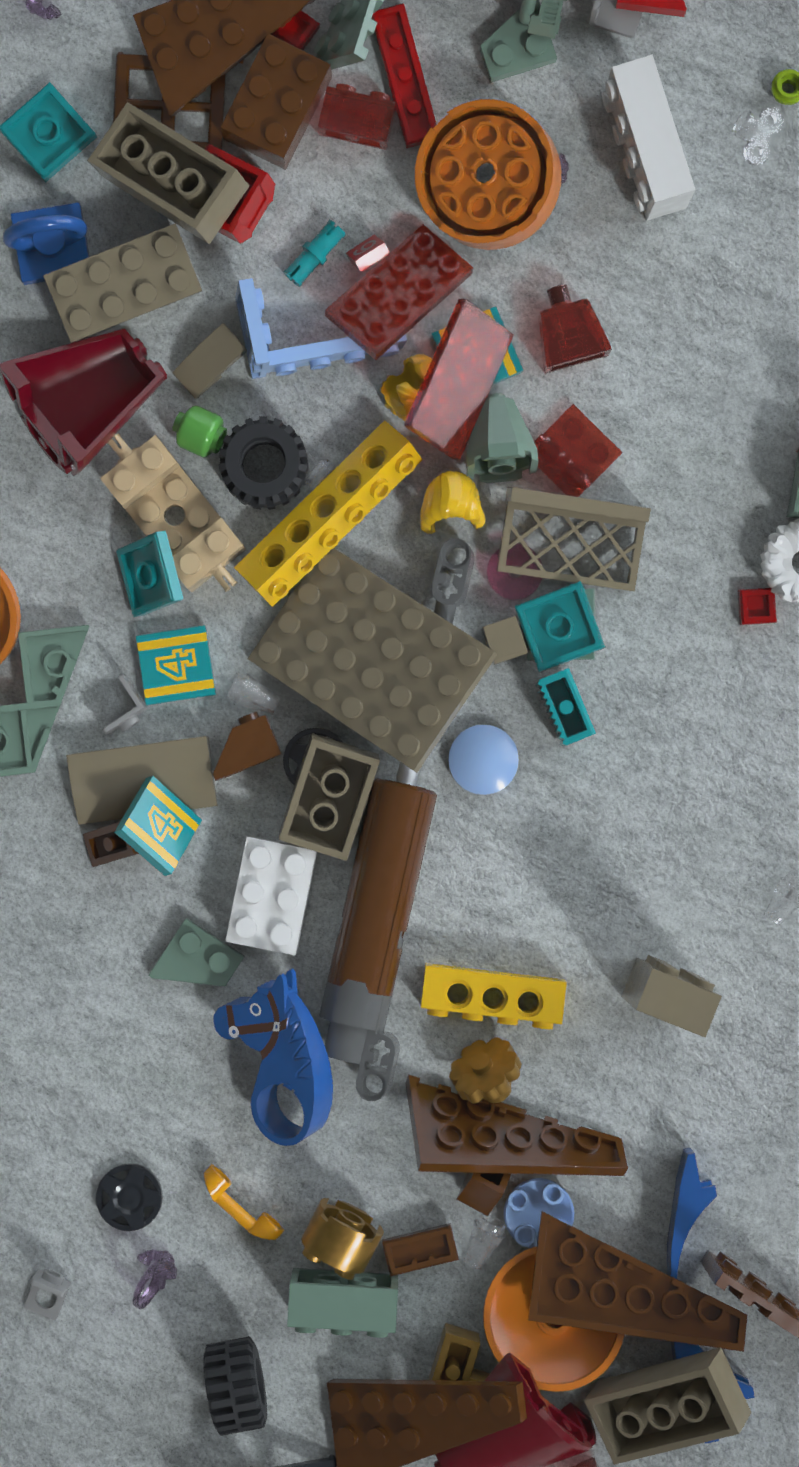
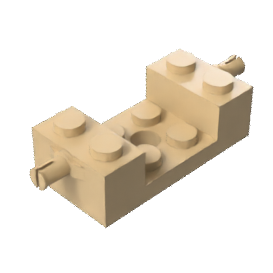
[100,434,246,593]

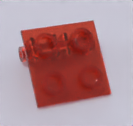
[534,404,623,497]

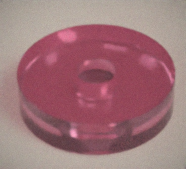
[487,544,542,601]

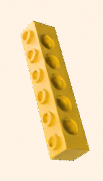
[234,420,423,607]

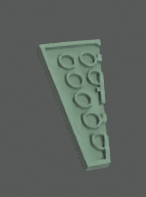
[314,0,384,70]

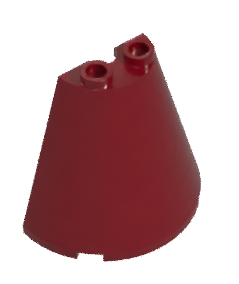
[0,328,167,476]
[434,1352,596,1467]

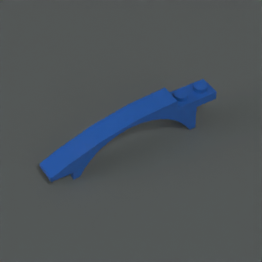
[667,1148,755,1444]

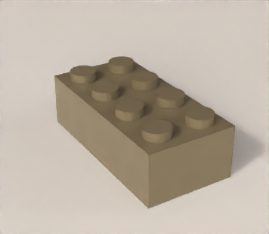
[87,102,249,245]
[43,223,202,343]
[621,955,722,1038]
[584,1347,752,1465]

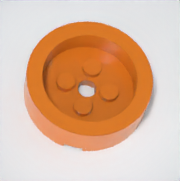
[415,99,562,250]

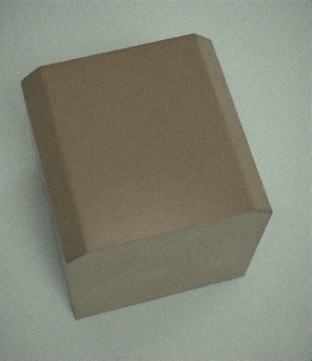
[481,616,528,665]

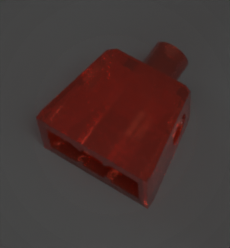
[538,284,612,374]

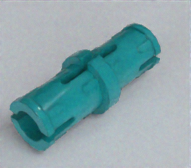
[283,220,346,287]

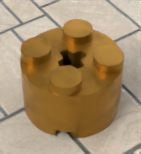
[301,1198,384,1280]

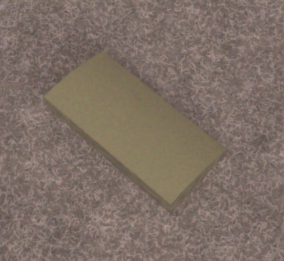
[66,736,218,825]

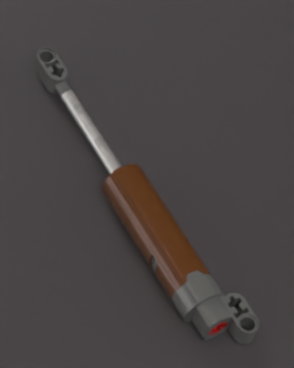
[319,538,474,1101]

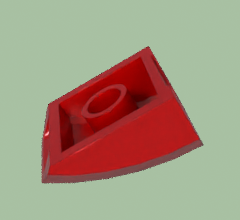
[204,144,276,244]

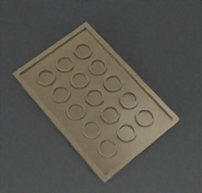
[247,548,498,773]

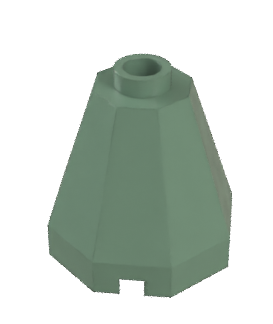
[466,393,538,483]

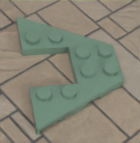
[0,625,89,777]

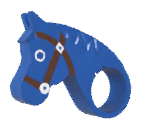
[213,968,333,1146]

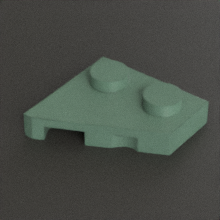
[480,0,557,83]
[148,918,245,987]

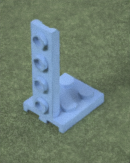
[235,278,407,379]

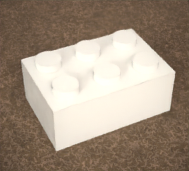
[225,836,317,955]

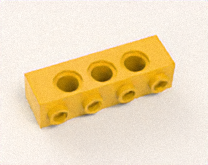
[420,963,567,1029]

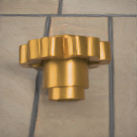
[449,1037,522,1103]

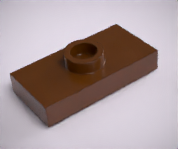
[382,1223,459,1277]

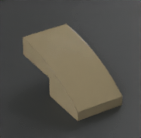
[172,323,247,400]

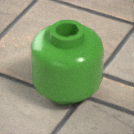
[172,405,227,458]

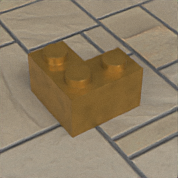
[428,1323,490,1381]

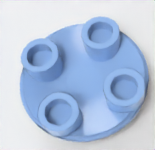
[448,725,519,795]
[504,1178,574,1248]

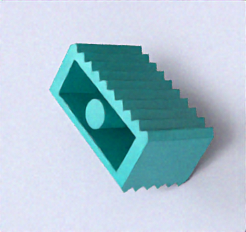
[535,668,596,746]

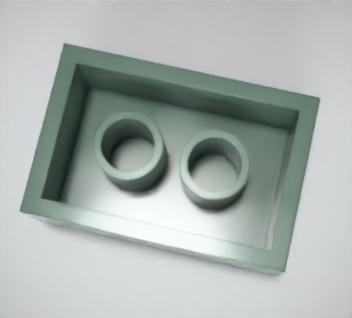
[287,1268,398,1338]

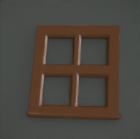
[113,52,226,150]

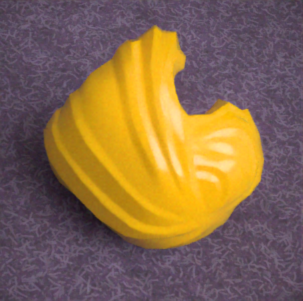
[380,354,446,423]
[420,471,486,534]

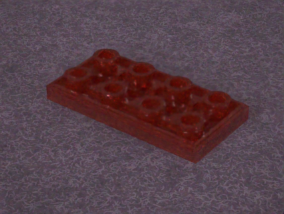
[325,224,474,361]
[403,299,514,460]

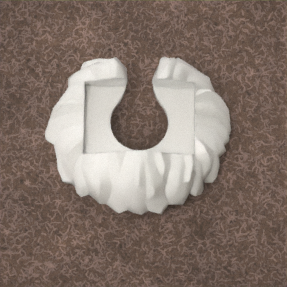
[760,518,799,603]

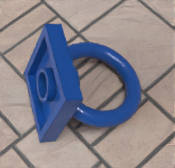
[2,202,90,285]

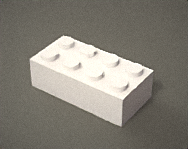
[602,54,696,221]

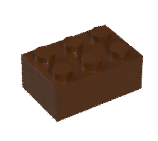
[221,34,332,170]

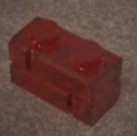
[318,84,396,150]

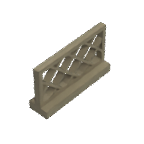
[496,487,651,592]

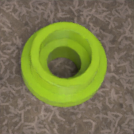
[771,69,799,105]

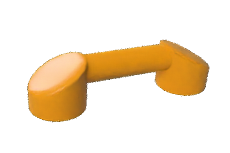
[204,1164,284,1240]

